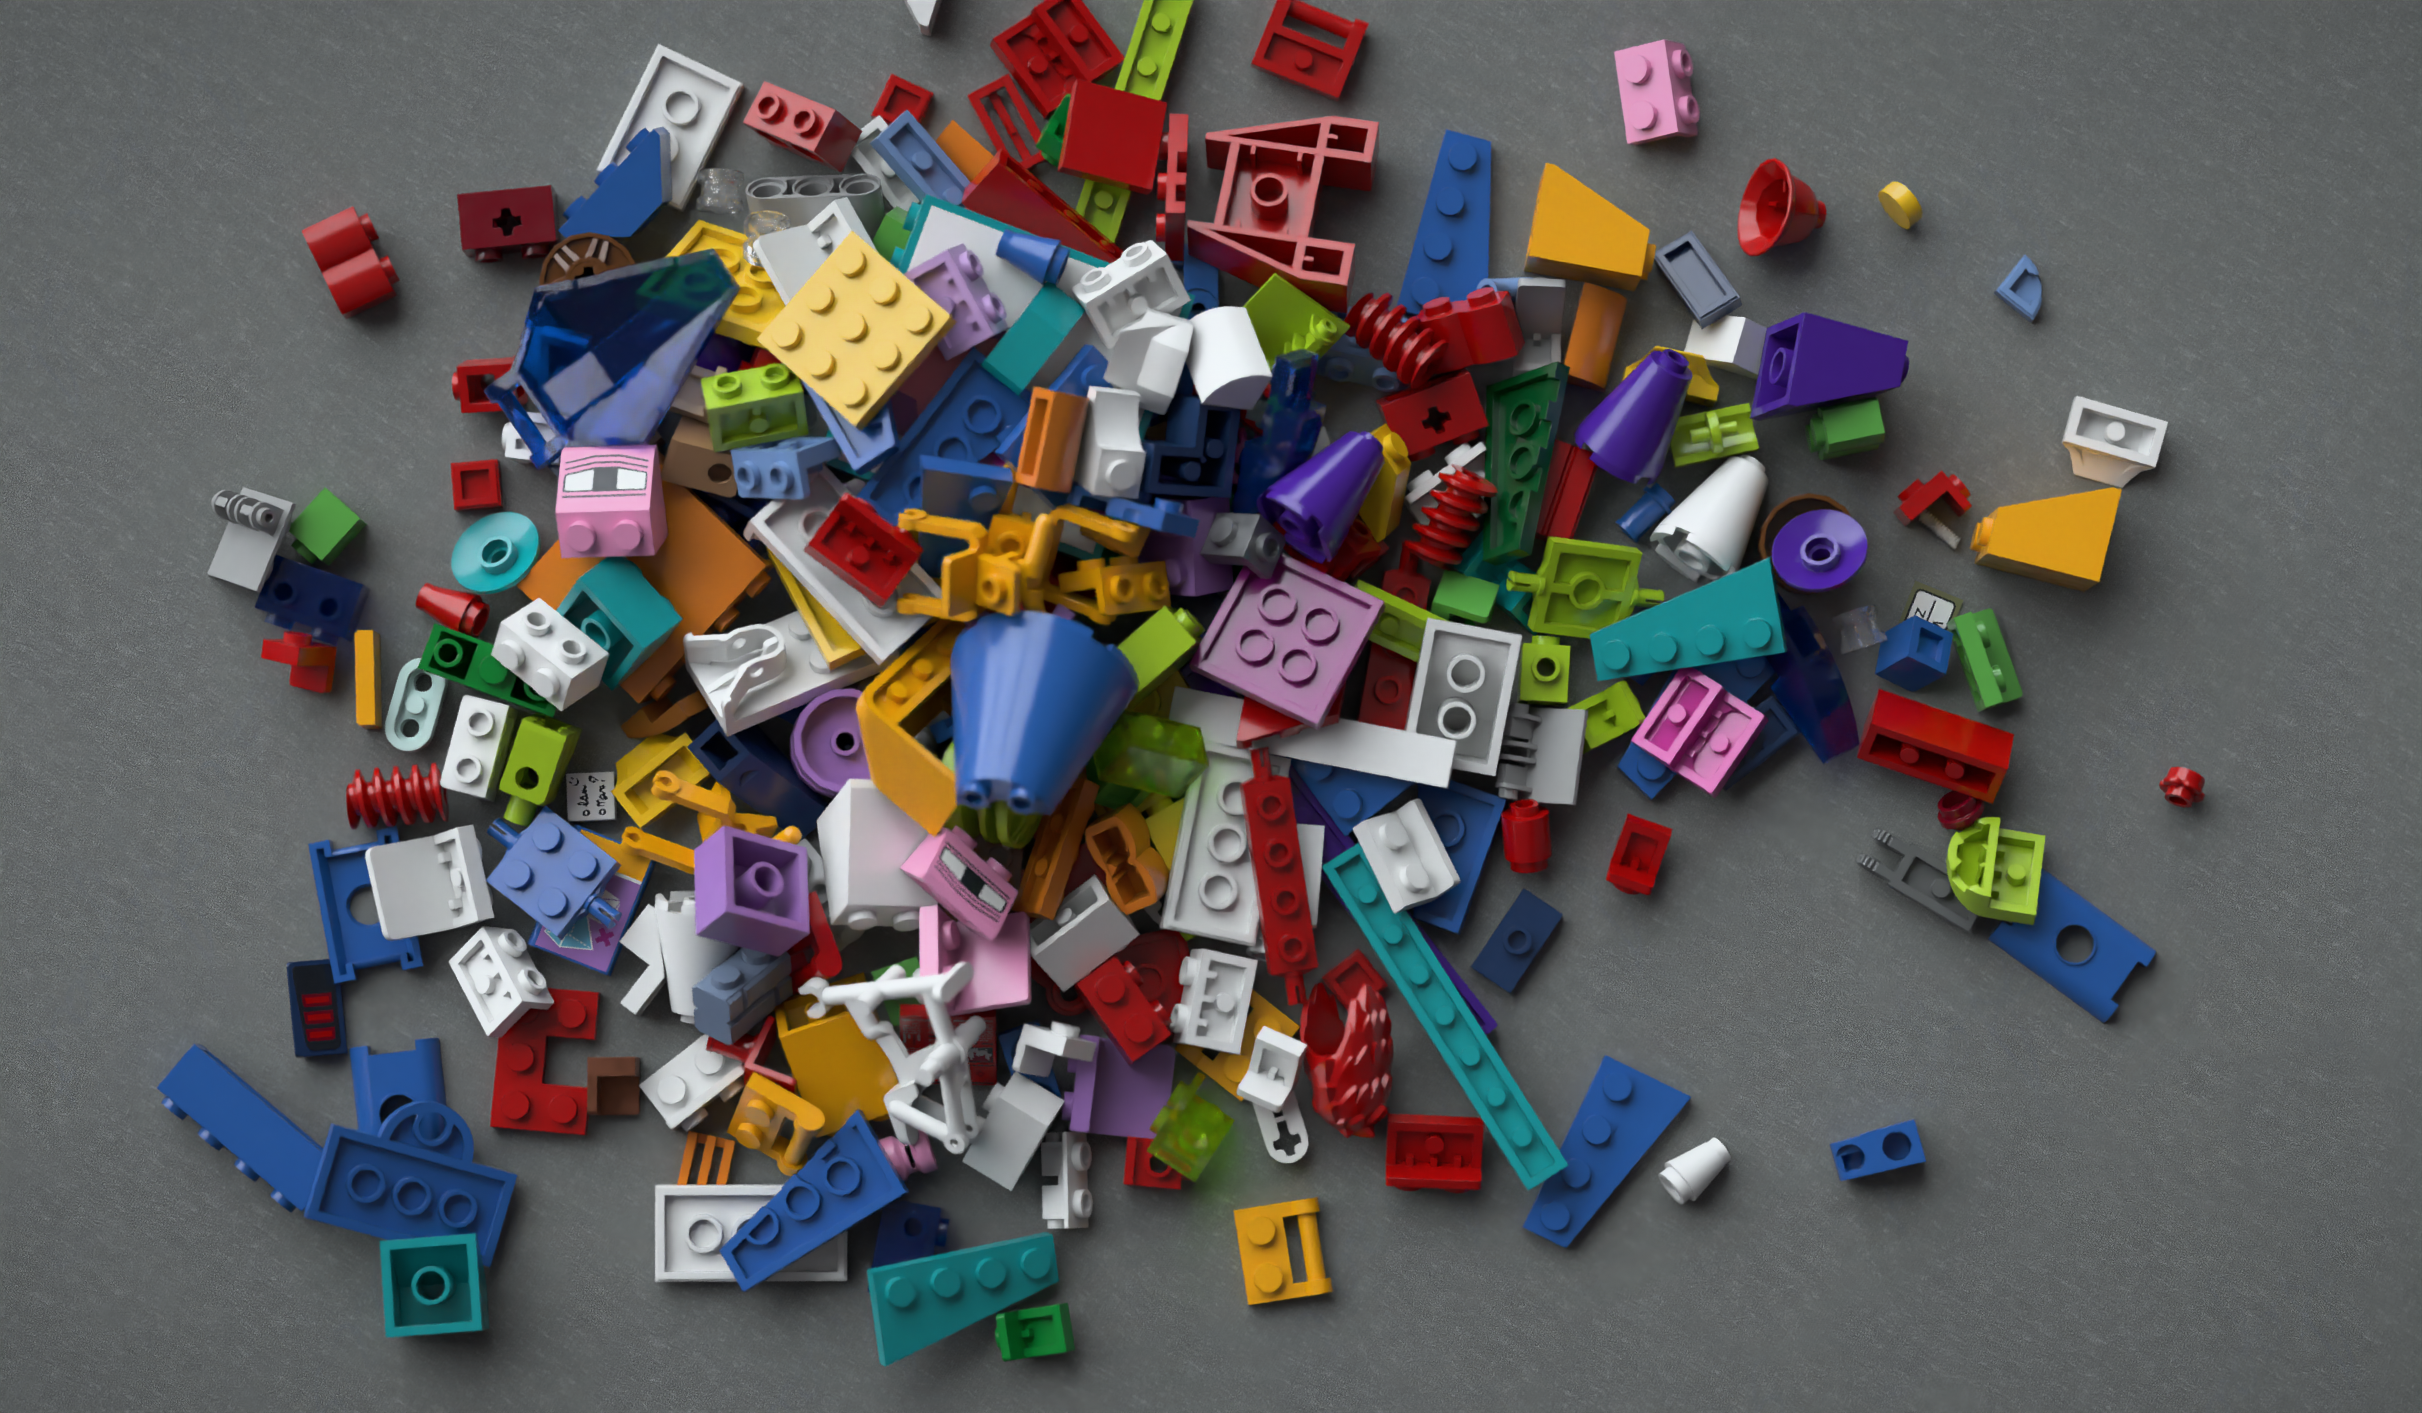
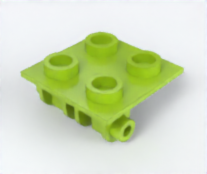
[1243,273,1350,393]

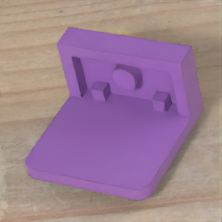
[1062,1035,1175,1139]

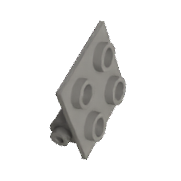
[207,487,296,592]
[1495,703,1588,805]

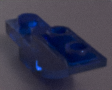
[1231,349,1326,516]
[1765,591,1860,764]

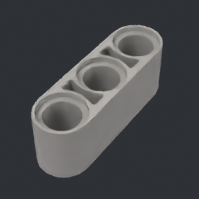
[746,174,885,238]

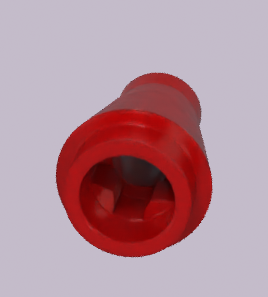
[415,583,490,638]

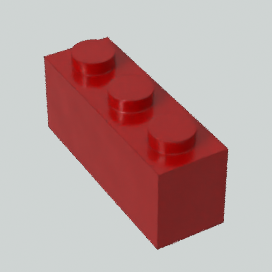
[1857,689,2015,804]

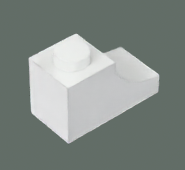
[1073,386,1146,499]

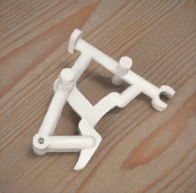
[799,962,986,1154]

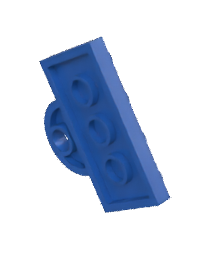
[304,1100,518,1267]

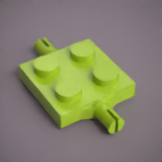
[1506,536,1664,639]

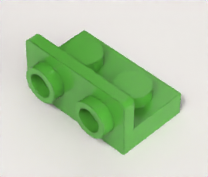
[1946,608,2023,712]

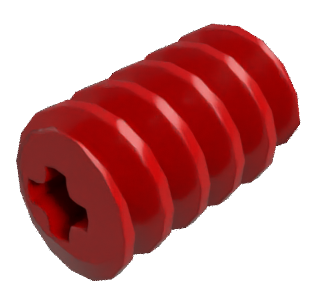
[1344,292,1449,390]
[1403,464,1498,571]
[346,762,449,830]

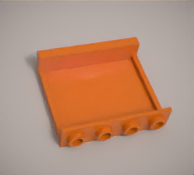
[516,451,774,703]

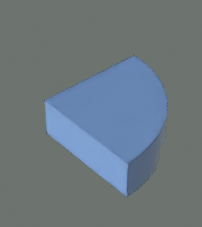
[1994,255,2042,322]

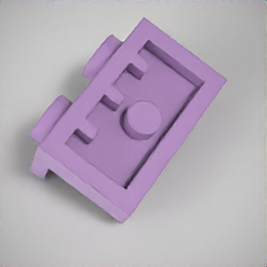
[903,244,1008,361]

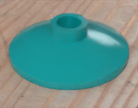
[451,512,541,594]

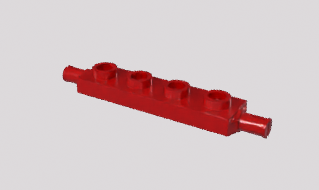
[1356,542,1431,731]
[1239,746,1318,1005]

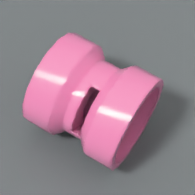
[879,1130,938,1181]

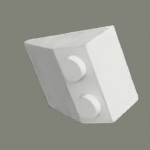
[1404,617,1522,776]

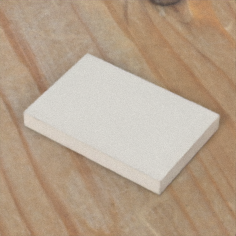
[597,44,744,212]

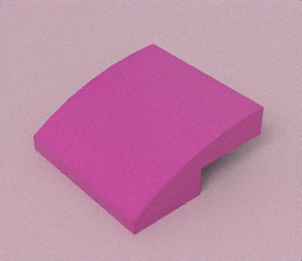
[1631,667,1769,798]

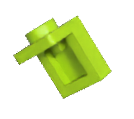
[1567,680,1646,754]

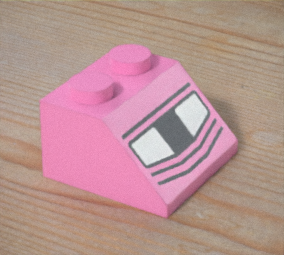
[556,445,668,558]
[900,826,1018,941]

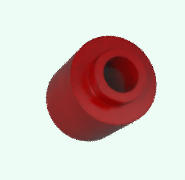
[1501,799,1552,873]

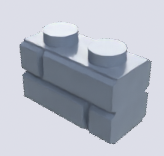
[692,947,793,1045]

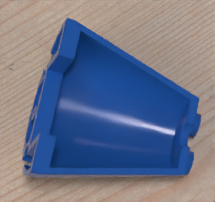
[950,611,1140,815]

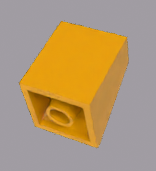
[1524,163,1656,291]
[1970,487,2122,592]
[775,972,899,1138]

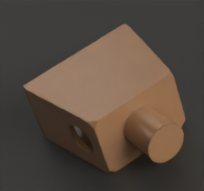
[661,415,738,498]

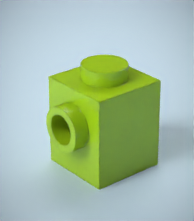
[1517,635,1571,707]

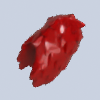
[1300,983,1394,1138]

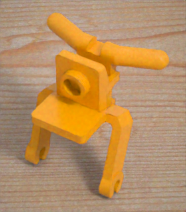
[988,464,1140,625]
[896,509,1055,622]
[619,770,802,875]

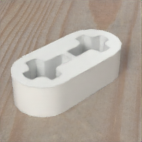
[1252,1090,1309,1164]

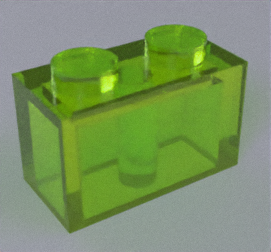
[1093,709,1209,798]

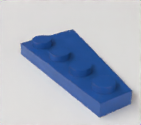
[1522,1055,1691,1248]
[719,1109,909,1292]

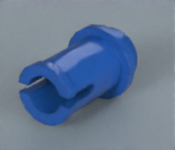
[1615,483,1676,543]

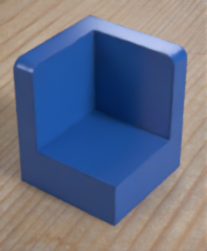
[1875,615,1953,692]

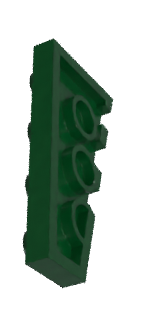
[1483,361,1570,566]

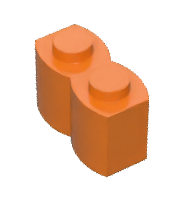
[1085,803,1170,915]

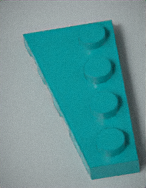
[1590,556,1787,681]
[867,1232,1059,1367]

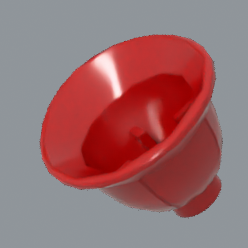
[1737,158,1827,257]

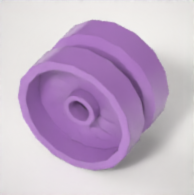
[789,688,871,799]

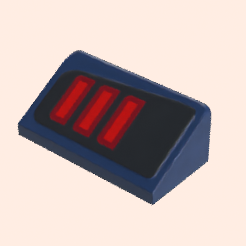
[286,959,348,1058]

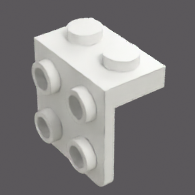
[753,197,878,306]
[365,825,494,941]

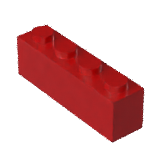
[961,148,1124,263]

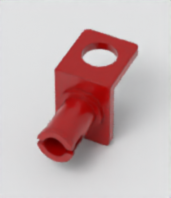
[706,1016,798,1096]

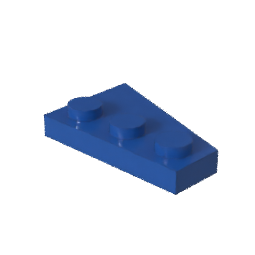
[1413,780,1508,935]

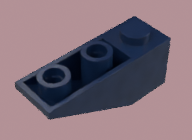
[687,719,828,841]

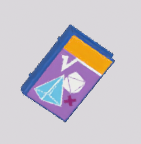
[527,824,657,976]

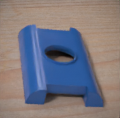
[308,826,423,984]
[1988,868,2156,1023]
[349,1038,447,1139]

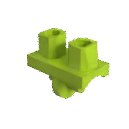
[1670,403,1759,468]

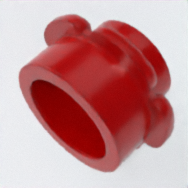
[2159,767,2205,808]

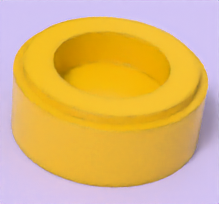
[1878,181,1922,229]

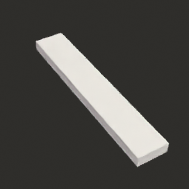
[1166,686,1457,788]

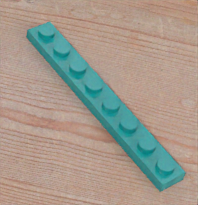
[1321,843,1568,1191]

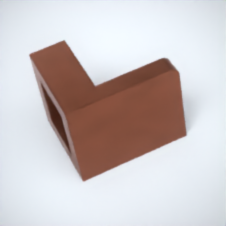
[587,1057,640,1115]

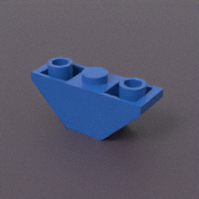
[558,126,672,237]

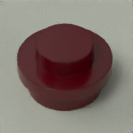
[1937,791,1985,831]

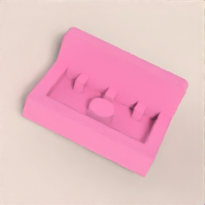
[1614,39,1700,145]

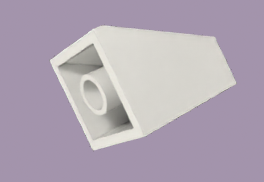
[817,779,938,931]

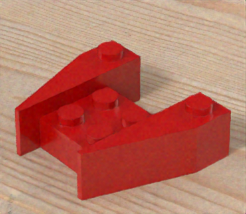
[1187,116,1379,313]

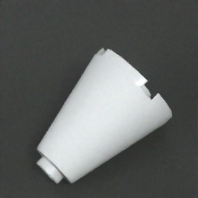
[1650,455,1769,582]
[654,891,739,1024]

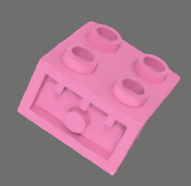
[919,905,1031,1016]

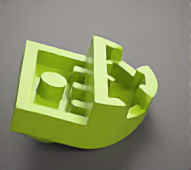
[1946,817,2045,925]

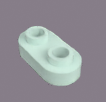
[385,658,448,752]

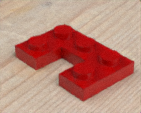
[490,988,601,1135]

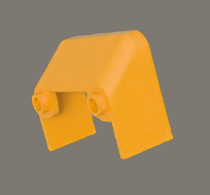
[856,618,966,837]

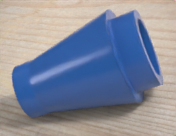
[995,229,1071,285]

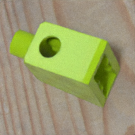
[499,713,582,827]

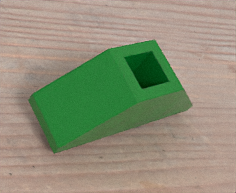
[418,623,557,717]

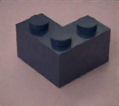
[1139,393,1240,498]

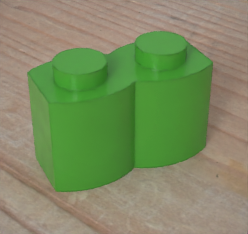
[1805,396,1885,460]

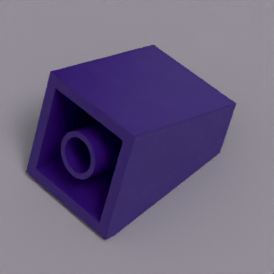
[1750,312,1909,421]

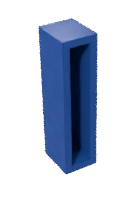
[156,1044,324,1213]

